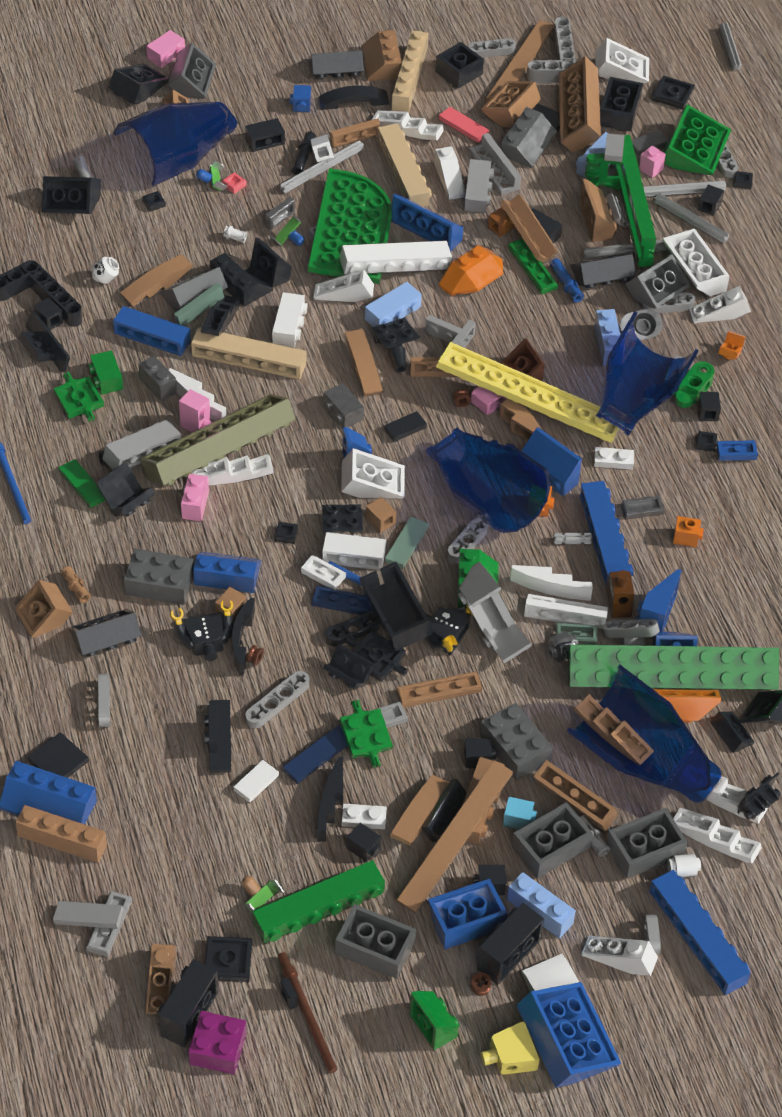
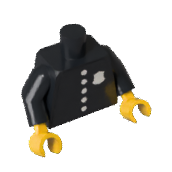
[170,600,233,661]
[425,605,473,655]

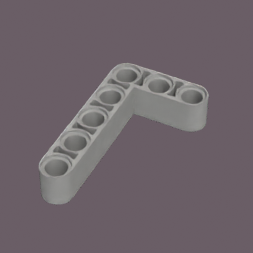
[526,17,576,83]

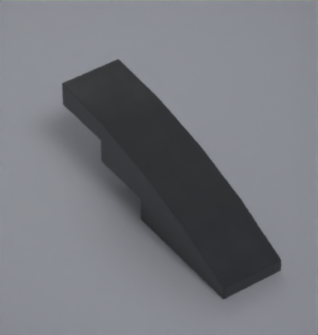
[201,295,241,336]
[317,757,344,842]

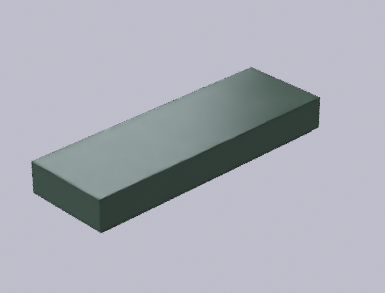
[174,282,224,326]
[385,517,429,569]

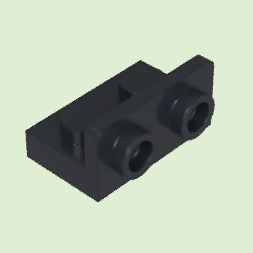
[323,645,375,689]

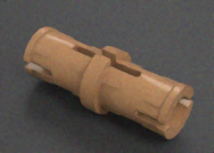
[60,566,91,603]

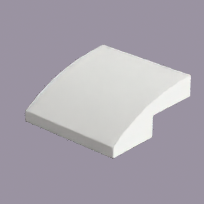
[521,954,579,992]

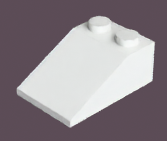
[595,38,649,83]
[341,449,404,499]

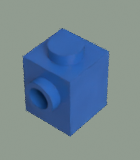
[290,85,311,112]

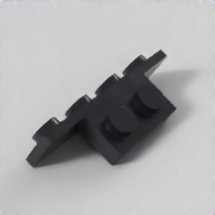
[19,312,70,372]
[205,700,231,773]

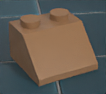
[15,580,73,638]

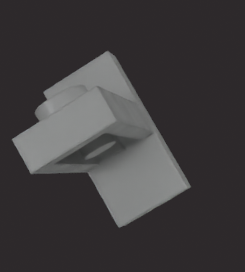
[425,315,476,348]

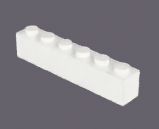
[340,241,452,274]

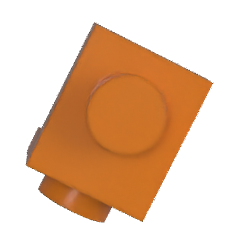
[718,331,746,360]

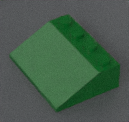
[663,104,731,176]

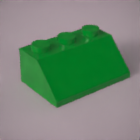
[457,549,499,608]

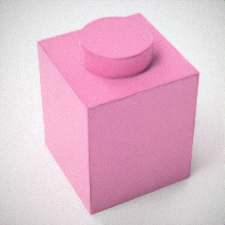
[639,146,666,178]

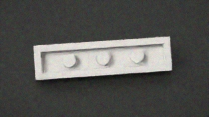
[524,594,608,630]

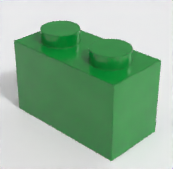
[88,350,123,395]

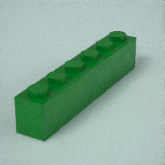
[252,860,385,944]

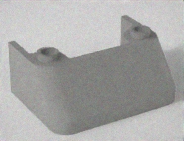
[457,561,532,663]

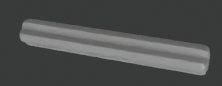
[719,23,742,71]

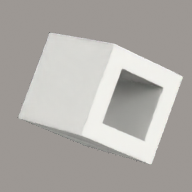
[311,135,334,162]

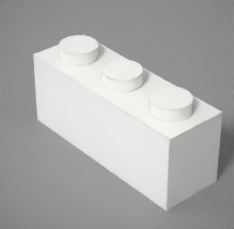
[272,292,308,348]
[323,532,386,570]

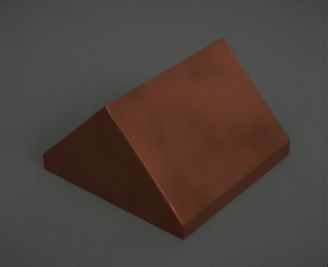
[500,338,545,382]

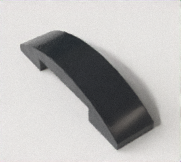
[319,85,389,110]
[232,598,255,676]

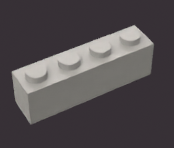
[103,420,181,470]

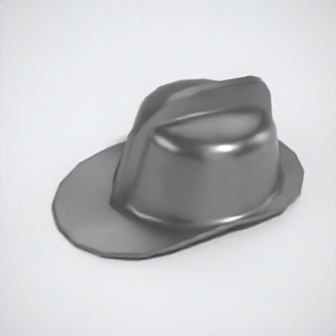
[620,309,662,341]

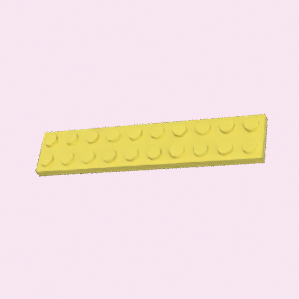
[436,342,624,443]

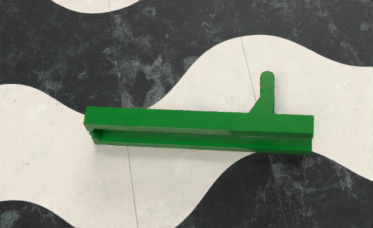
[585,135,656,267]

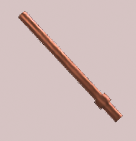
[278,952,338,1073]

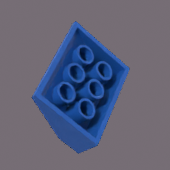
[516,982,622,1088]

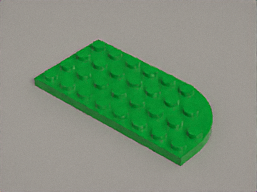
[308,168,392,284]

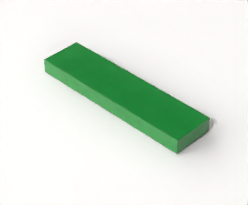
[508,239,558,295]

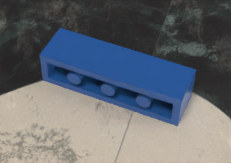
[113,306,191,356]

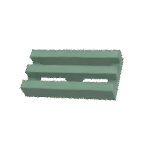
[556,623,597,645]

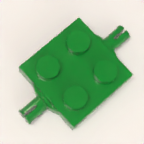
[54,372,104,422]
[339,700,393,768]

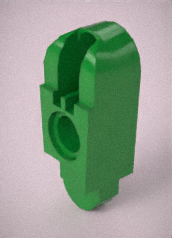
[675,361,715,408]

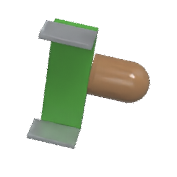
[242,876,284,915]

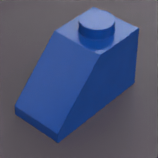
[342,427,372,458]
[653,632,698,646]

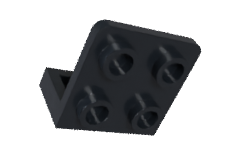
[96,463,155,517]

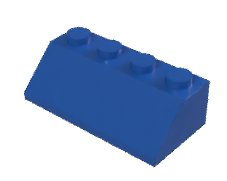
[392,194,463,252]
[0,761,97,824]

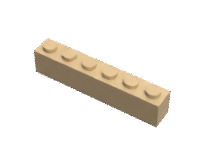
[392,30,428,113]
[378,123,432,207]
[191,327,306,380]

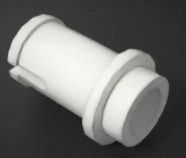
[223,226,248,243]

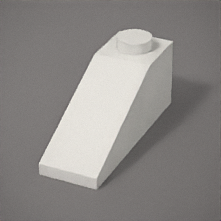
[434,146,466,200]
[314,270,374,302]

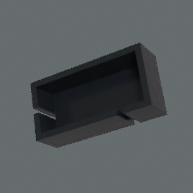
[359,561,433,651]

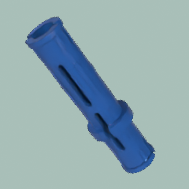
[550,258,584,303]

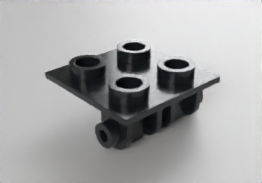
[371,317,420,349]
[322,504,363,532]
[737,772,781,820]

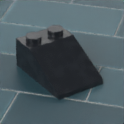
[108,63,170,104]

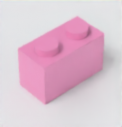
[146,30,185,68]
[179,389,211,432]
[181,474,209,521]

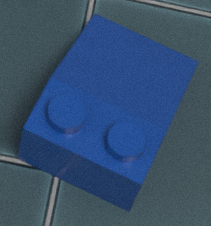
[636,569,682,638]

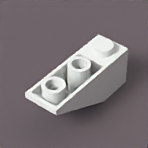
[689,286,751,323]
[581,936,658,976]

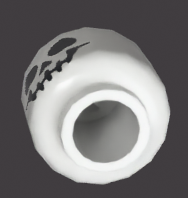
[92,257,119,284]

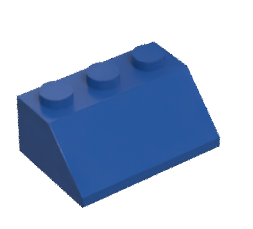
[520,427,582,496]
[193,551,261,593]
[428,879,508,949]

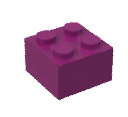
[189,1011,247,1075]

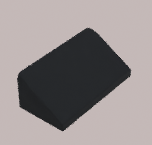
[711,711,755,753]

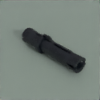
[292,131,316,175]

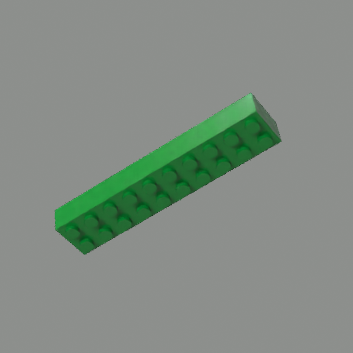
[568,645,779,690]

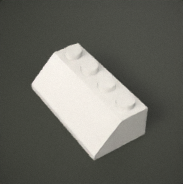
[662,229,729,296]

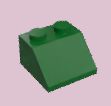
[409,991,459,1051]

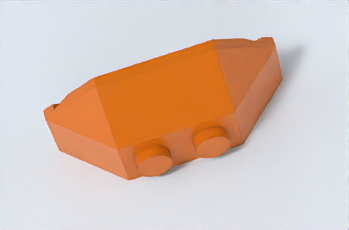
[438,245,503,296]
[634,688,721,723]

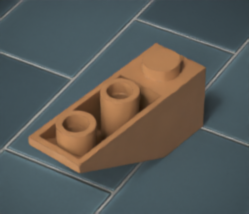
[145,944,177,1014]

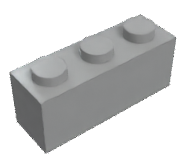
[464,159,494,213]

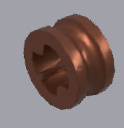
[453,389,471,407]
[246,645,264,666]
[470,972,492,996]

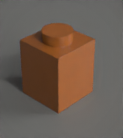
[488,207,515,237]

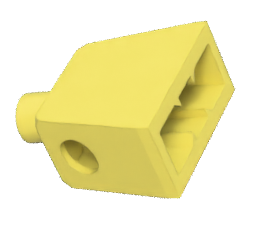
[480,1021,539,1075]

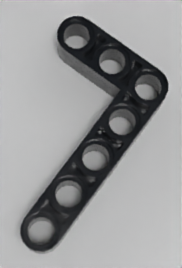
[0,260,83,327]

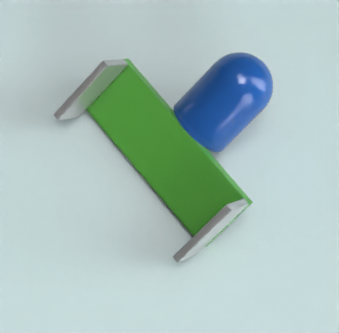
[196,161,228,191]
[270,212,305,246]

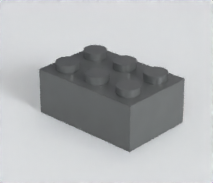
[124,549,194,605]
[480,703,553,780]
[512,802,593,878]
[606,808,688,879]
[335,904,416,979]

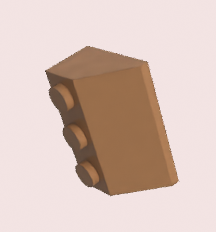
[361,30,402,81]
[481,81,541,128]
[579,179,617,242]

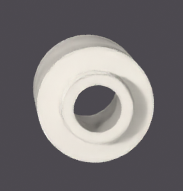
[667,854,701,877]

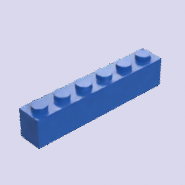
[580,481,634,586]
[649,870,751,995]

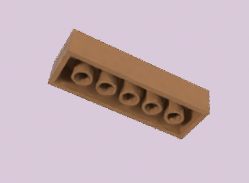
[559,56,601,154]

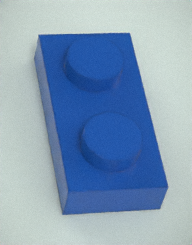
[716,440,758,461]

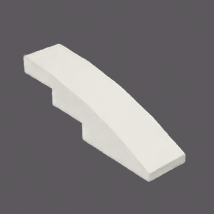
[372,110,444,141]
[169,368,226,421]
[192,454,274,485]
[510,565,593,601]
[679,765,768,824]
[673,808,761,864]

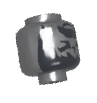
[546,632,579,662]

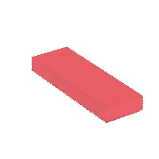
[439,107,489,143]

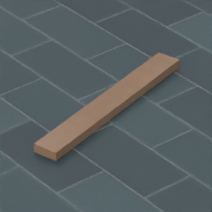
[486,20,555,103]
[397,760,513,914]

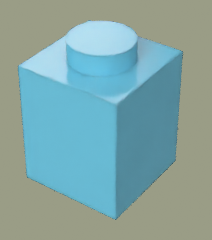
[503,797,537,830]

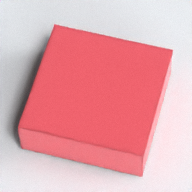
[221,172,247,194]

